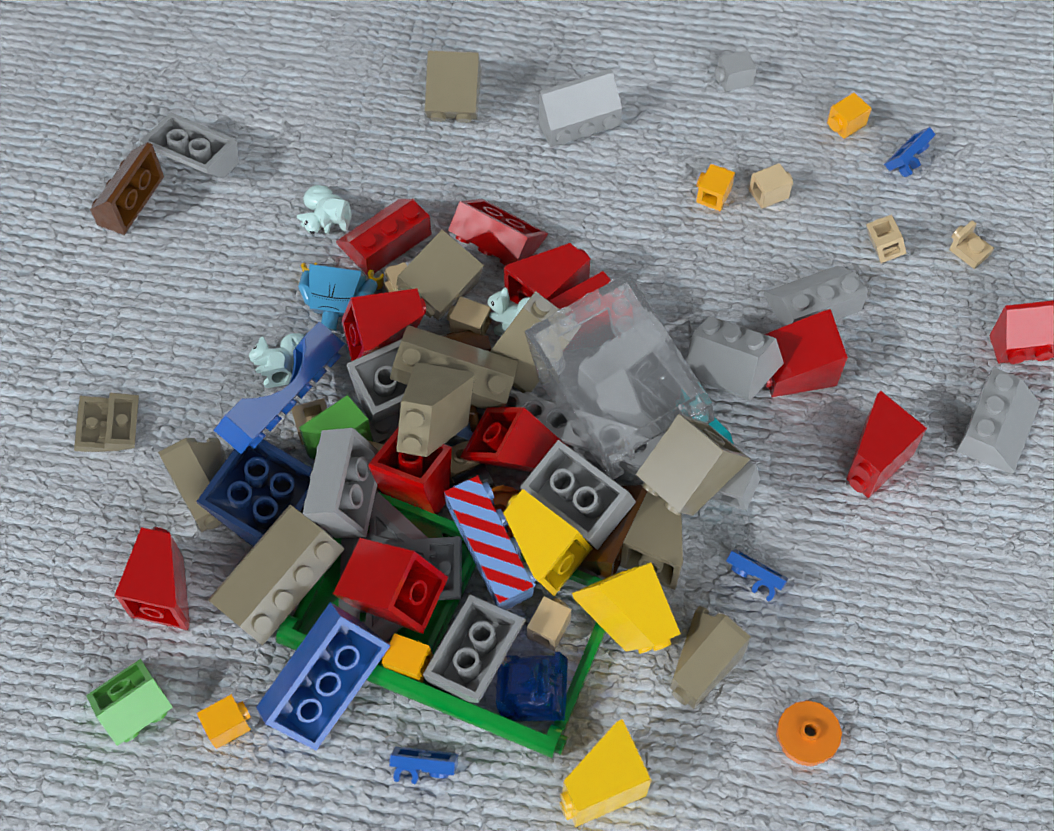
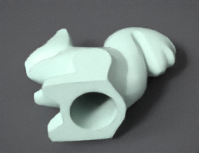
[297,185,352,234]
[487,287,531,336]
[249,333,305,388]

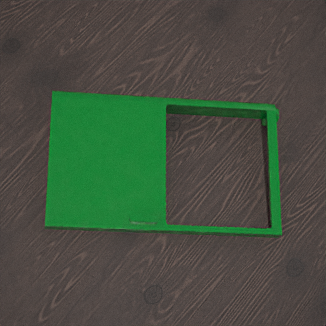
[276,492,606,759]

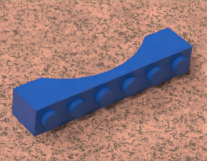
[213,321,345,454]

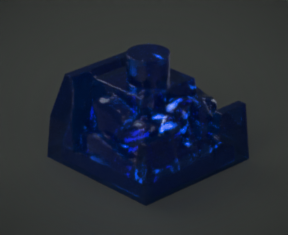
[495,651,568,722]

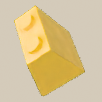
[503,489,593,596]
[572,562,681,654]
[559,719,651,827]

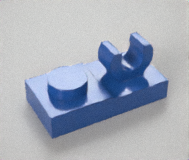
[884,127,936,177]
[726,549,789,601]
[389,746,459,784]

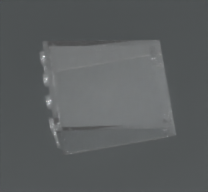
[524,273,714,480]

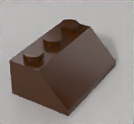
[90,142,164,235]
[577,485,648,579]

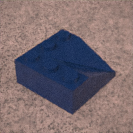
[196,439,313,546]

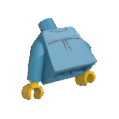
[298,262,384,331]

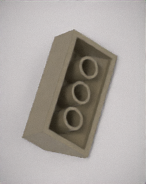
[390,325,518,410]
[208,505,344,646]

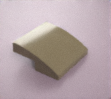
[74,393,139,452]

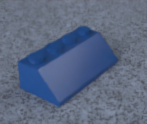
[256,602,390,751]

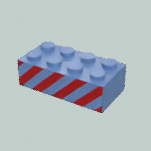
[444,476,536,610]

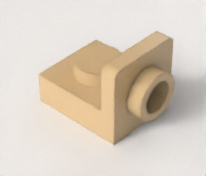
[949,220,994,269]

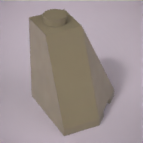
[158,438,226,532]
[670,606,751,710]

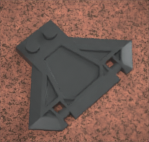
[339,491,462,642]

